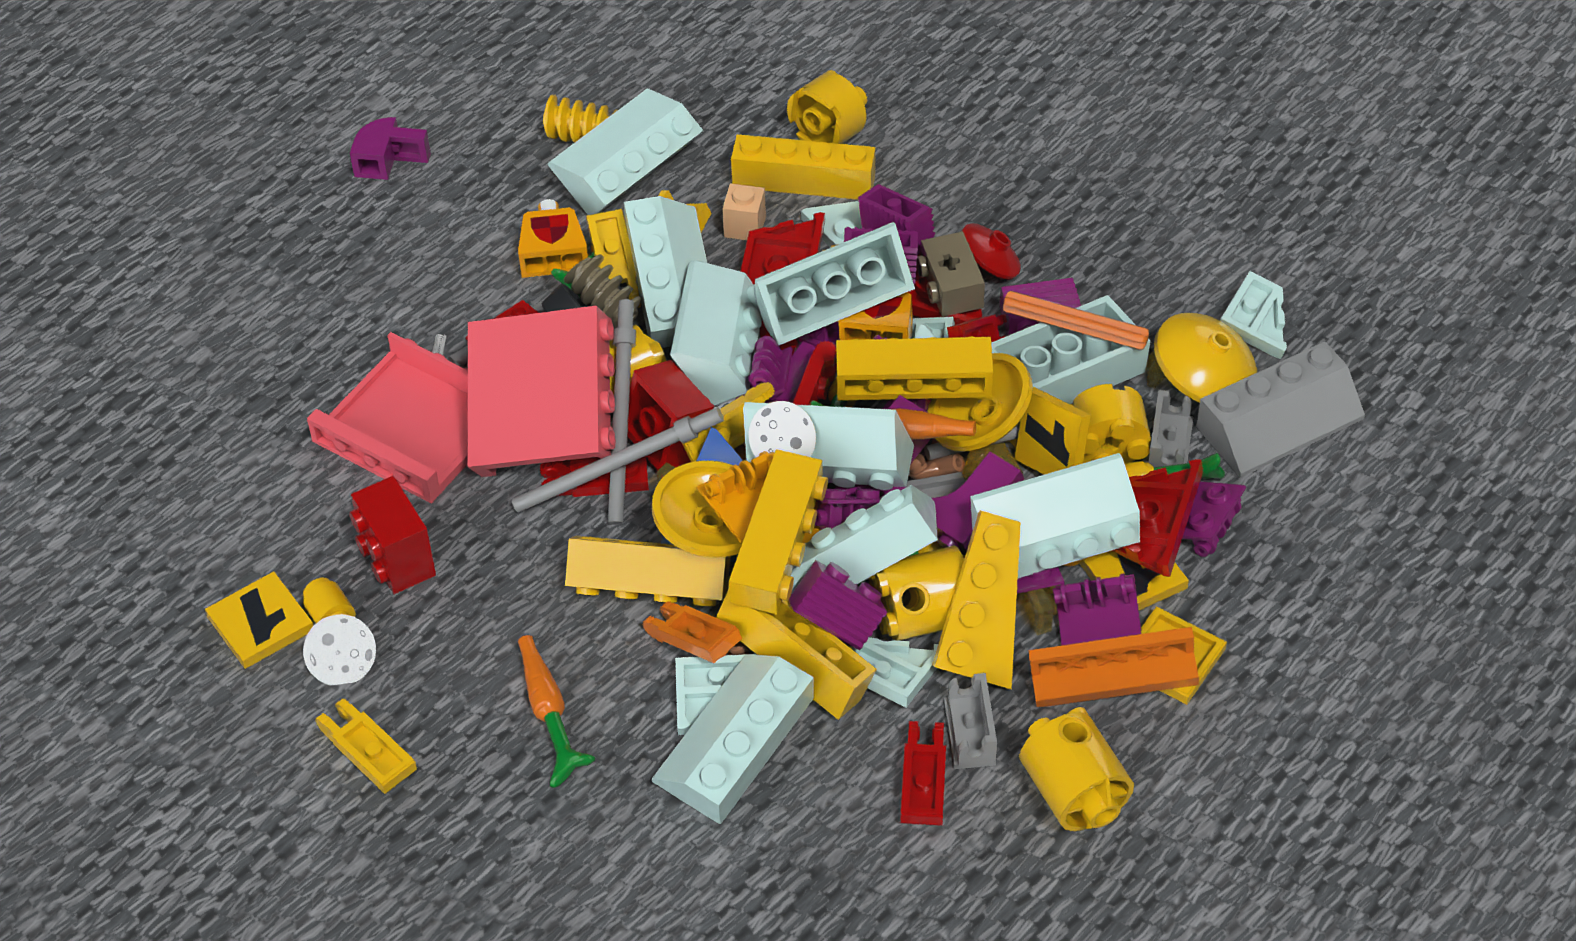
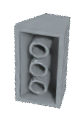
[1196,341,1365,478]

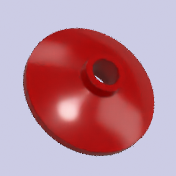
[961,223,1021,279]

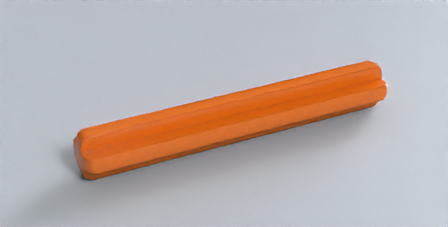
[1003,291,1149,350]

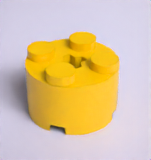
[787,70,867,144]
[1073,384,1151,464]

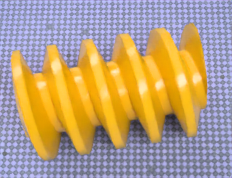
[543,94,618,143]

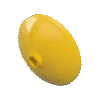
[1154,313,1257,403]
[927,353,1033,451]
[652,461,743,557]

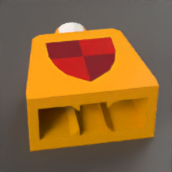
[518,199,588,278]
[838,292,913,340]

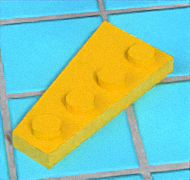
[932,510,1021,690]

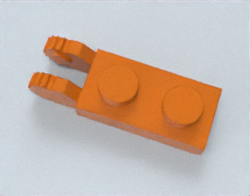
[642,601,742,663]

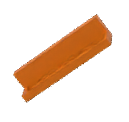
[1028,627,1199,707]

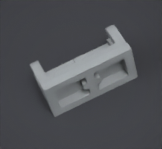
[1148,390,1193,467]
[944,673,997,769]

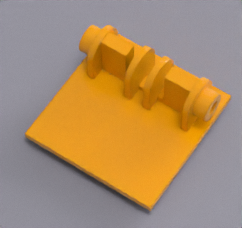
[697,451,775,543]

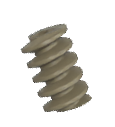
[564,254,642,329]

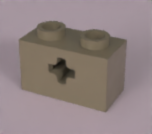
[916,231,985,317]

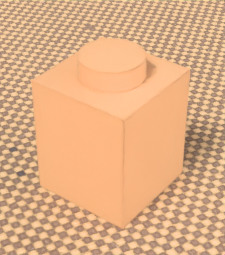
[722,183,766,240]

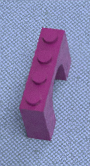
[855,395,1025,555]

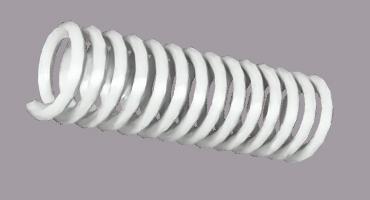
[432,334,446,355]

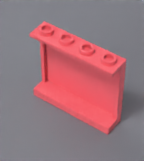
[468,306,616,477]
[307,332,468,504]

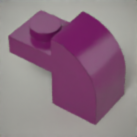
[350,117,431,180]

